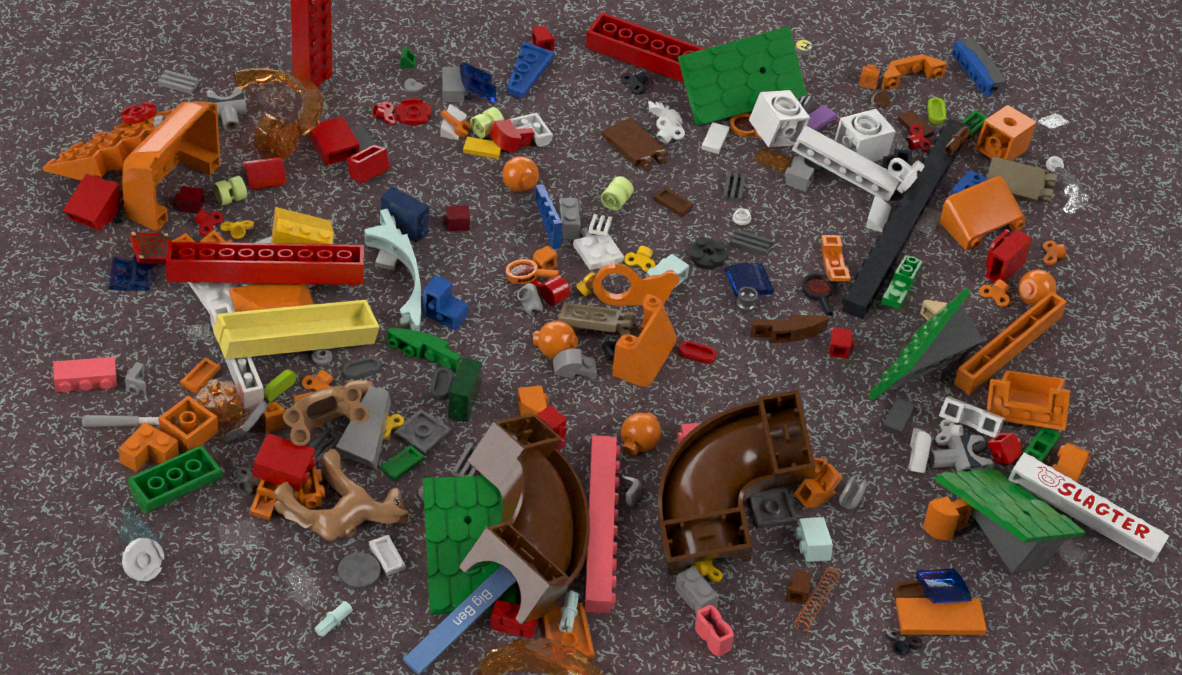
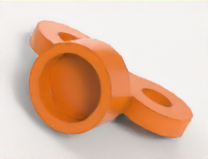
[1043,241,1067,266]
[979,279,1010,307]
[302,370,334,391]

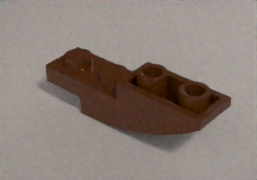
[750,315,829,343]

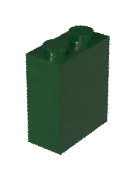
[448,358,482,422]

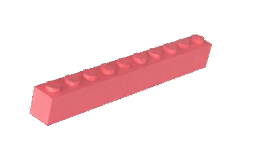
[584,435,620,613]

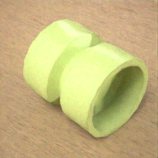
[470,107,504,139]
[213,176,247,206]
[601,177,634,211]

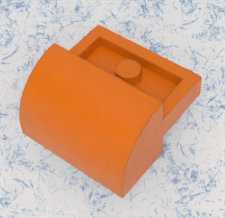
[923,496,972,540]

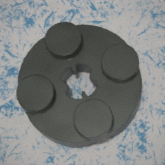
[689,237,727,270]

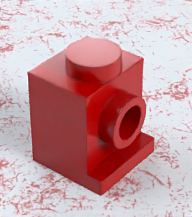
[532,26,555,51]

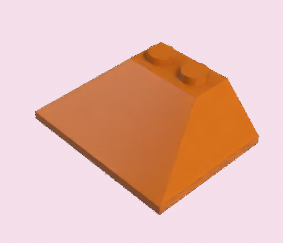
[229,283,314,312]

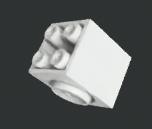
[749,90,810,147]
[834,109,896,162]

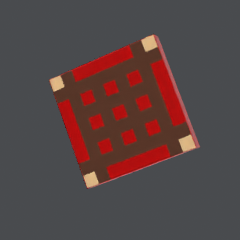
[130,232,171,264]

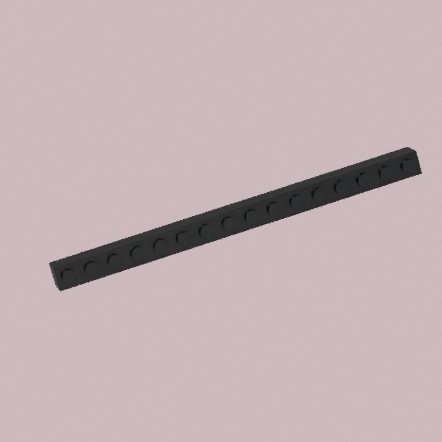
[841,119,969,319]

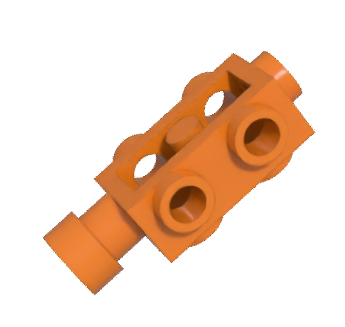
[294,465,325,508]

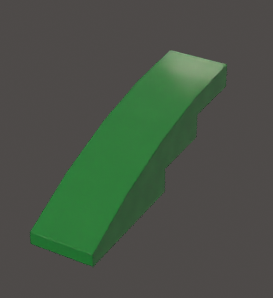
[1024,427,1061,464]

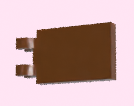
[602,118,668,172]

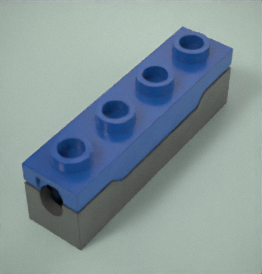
[952,37,1007,97]

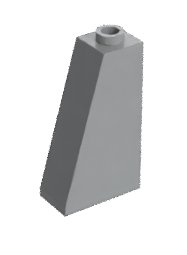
[336,386,391,470]

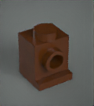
[785,570,812,605]

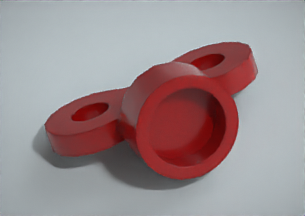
[372,101,397,125]
[905,124,932,152]
[194,209,223,236]

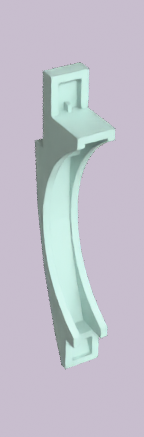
[365,209,421,331]

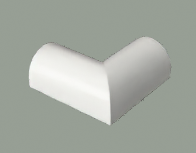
[508,113,553,147]
[908,428,931,473]

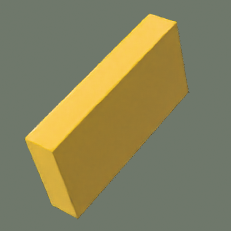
[463,137,502,159]

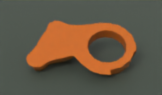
[593,263,680,306]

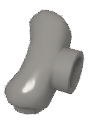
[517,283,543,317]
[839,475,867,510]

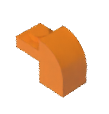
[794,464,843,508]

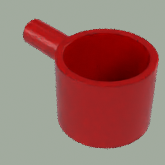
[531,276,570,306]

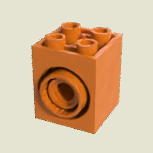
[975,105,1037,161]

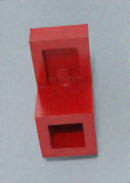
[490,120,535,152]

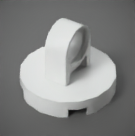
[888,158,924,194]
[122,538,164,581]

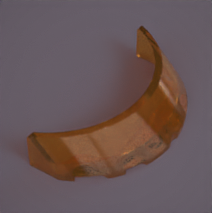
[233,68,324,135]
[477,638,602,675]

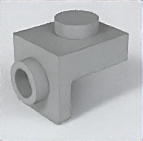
[125,362,147,397]

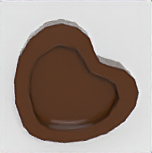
[871,90,890,108]

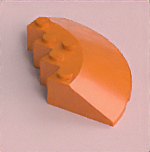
[42,109,174,181]

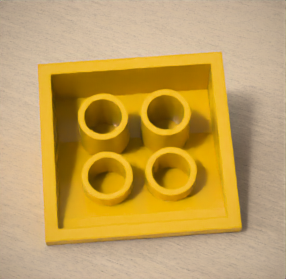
[271,207,334,244]

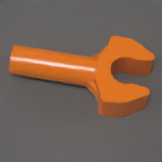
[440,109,472,138]

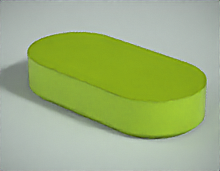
[927,97,946,125]
[264,369,296,402]

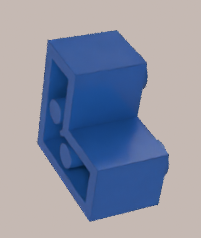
[423,275,469,330]

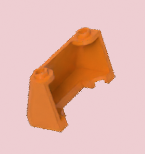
[939,176,1025,251]
[612,294,677,387]

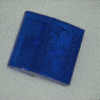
[460,62,496,102]
[108,256,152,291]
[724,263,774,297]
[916,568,972,604]

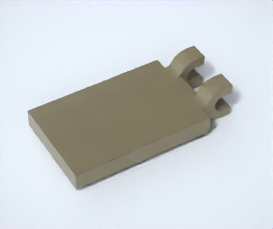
[987,156,1057,203]
[558,302,634,336]

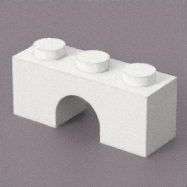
[939,396,1005,437]

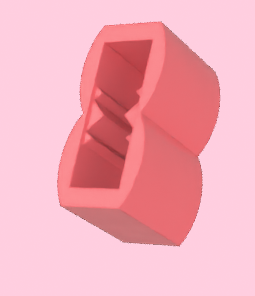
[695,605,734,657]

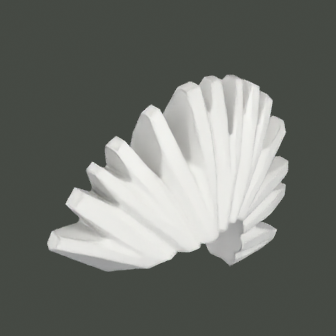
[648,101,683,134]

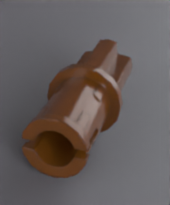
[944,126,970,156]

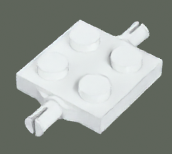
[573,228,624,276]

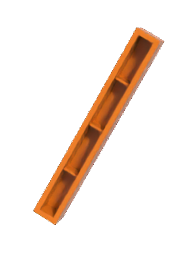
[954,291,1067,395]

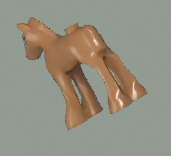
[283,379,374,446]
[274,449,409,542]

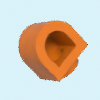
[532,246,558,270]

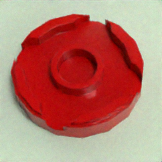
[395,98,431,126]
[120,102,157,124]

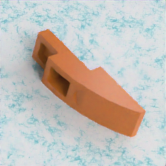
[250,479,280,521]

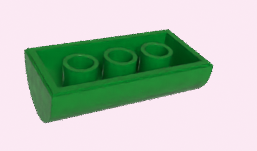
[127,445,223,513]

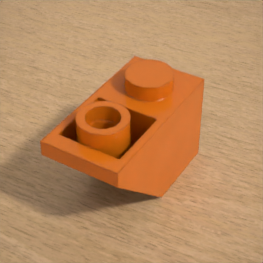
[517,385,548,416]

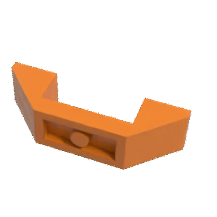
[881,54,947,90]

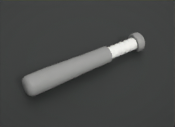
[82,415,162,428]

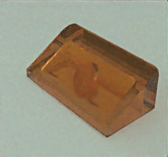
[754,148,793,173]

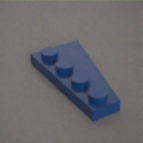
[507,41,554,99]
[535,184,563,249]

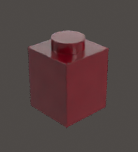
[175,186,205,214]
[443,205,470,232]

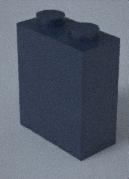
[381,187,429,243]

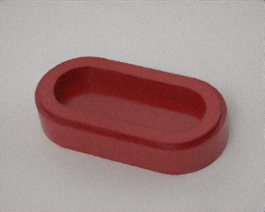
[678,341,717,364]

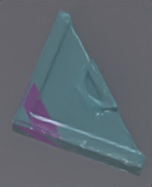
[119,507,159,544]

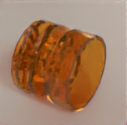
[254,113,300,160]

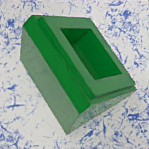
[399,46,416,69]

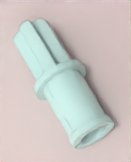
[559,590,579,633]
[315,601,353,637]

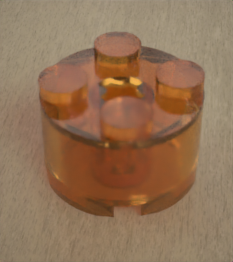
[196,379,243,426]

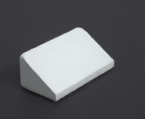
[440,104,467,140]
[866,195,891,232]

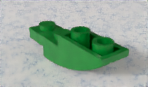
[881,255,923,309]
[387,328,461,373]

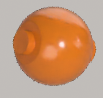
[502,156,539,193]
[1018,269,1057,307]
[533,321,578,359]
[621,412,661,456]

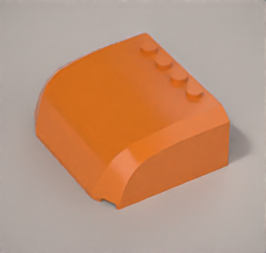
[122,101,221,232]

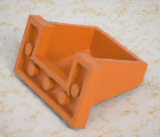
[987,370,1071,431]

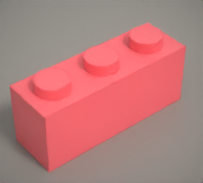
[53,357,117,393]

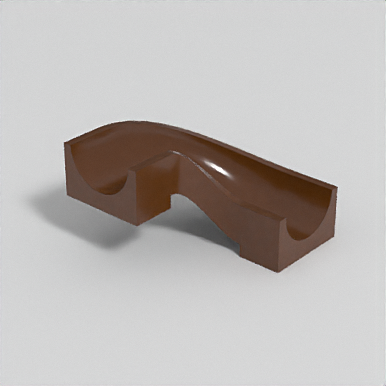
[658,390,816,576]
[459,413,590,625]

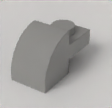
[553,349,597,378]

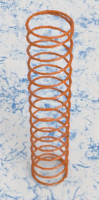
[794,568,840,631]

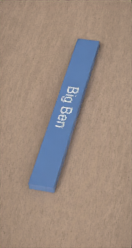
[403,565,517,675]

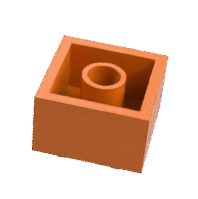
[158,395,218,452]

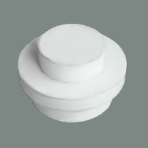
[1046,156,1064,173]
[733,208,751,225]

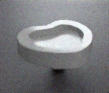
[404,78,423,93]

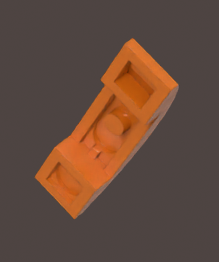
[821,235,850,281]

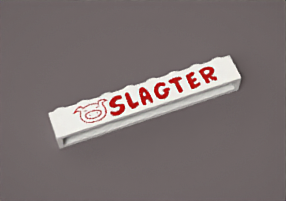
[1008,453,1169,563]

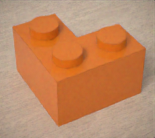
[118,422,179,472]
[1052,443,1092,483]

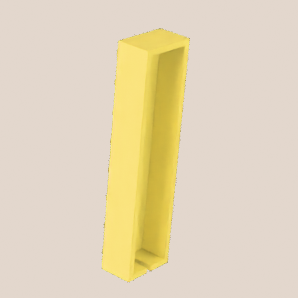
[213,300,379,359]

